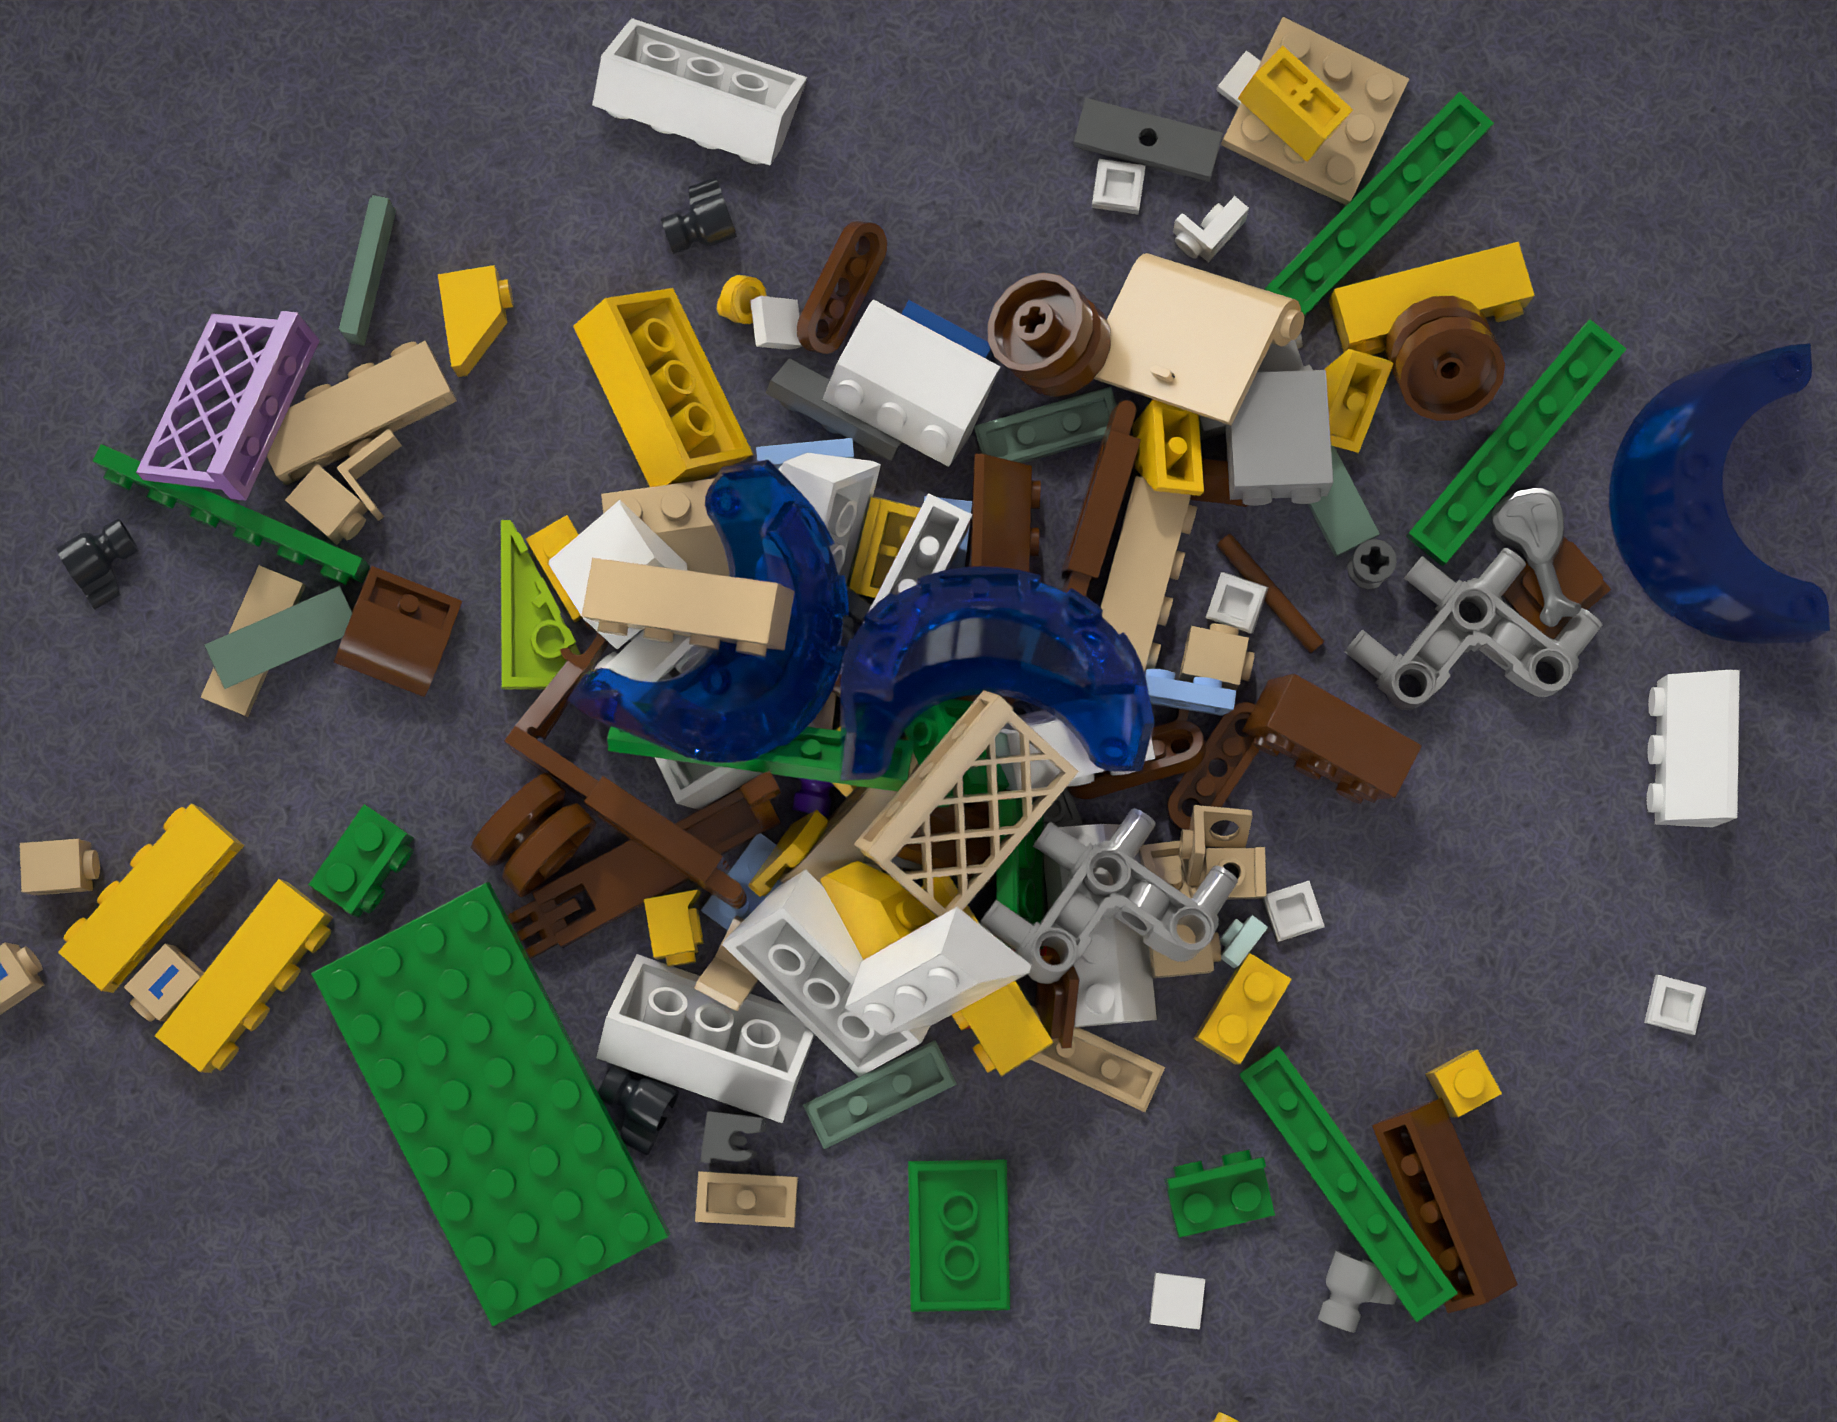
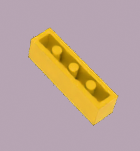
[1329,242,1535,355]
[58,803,244,993]
[155,879,333,1073]

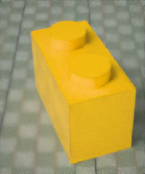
[1193,953,1292,1065]

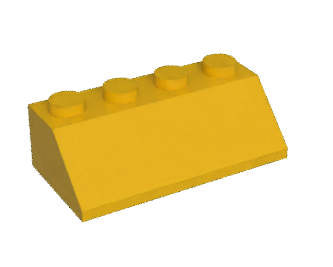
[573,288,753,487]
[921,876,1053,1077]

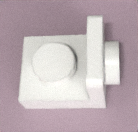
[1173,196,1249,263]

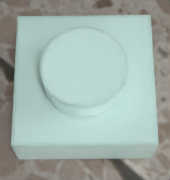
[1220,915,1268,968]

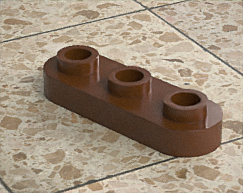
[797,221,887,354]
[1166,702,1259,831]
[1066,721,1206,799]

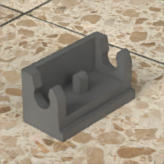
[700,1111,767,1163]

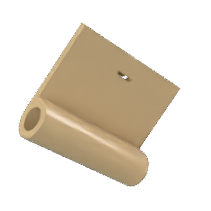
[1094,253,1304,426]

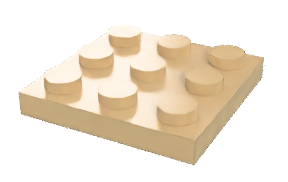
[1220,17,1409,205]

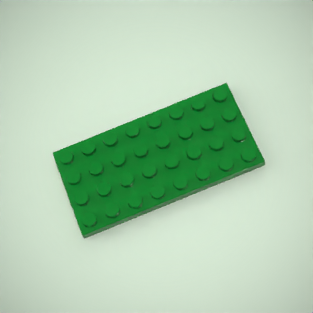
[311,882,670,1327]

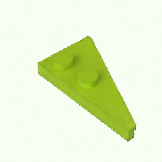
[500,520,594,690]

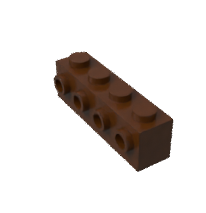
[1372,1097,1518,1314]

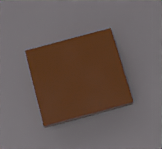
[1502,537,1612,639]
[1035,946,1080,1049]

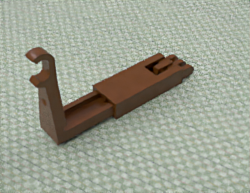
[1038,400,1189,722]
[504,621,747,909]
[508,771,781,959]

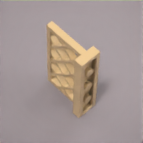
[853,691,1079,917]

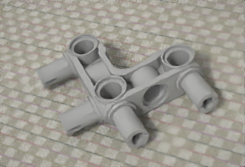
[1344,548,1602,710]
[979,809,1238,984]

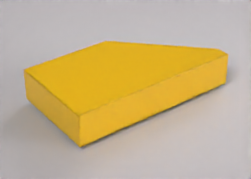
[748,810,829,897]

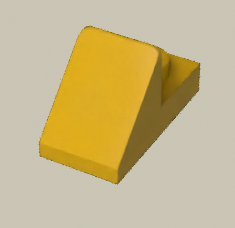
[1324,349,1394,453]

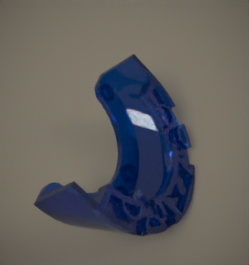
[1609,343,1830,644]
[568,459,849,763]
[840,566,1154,781]

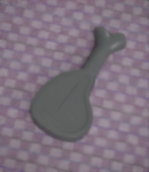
[1491,488,1581,627]

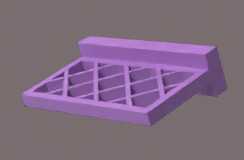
[136,311,320,501]

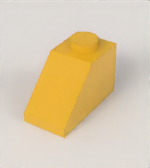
[438,265,513,377]
[1132,399,1204,496]
[820,860,931,960]

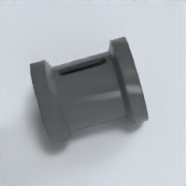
[1347,539,1397,590]

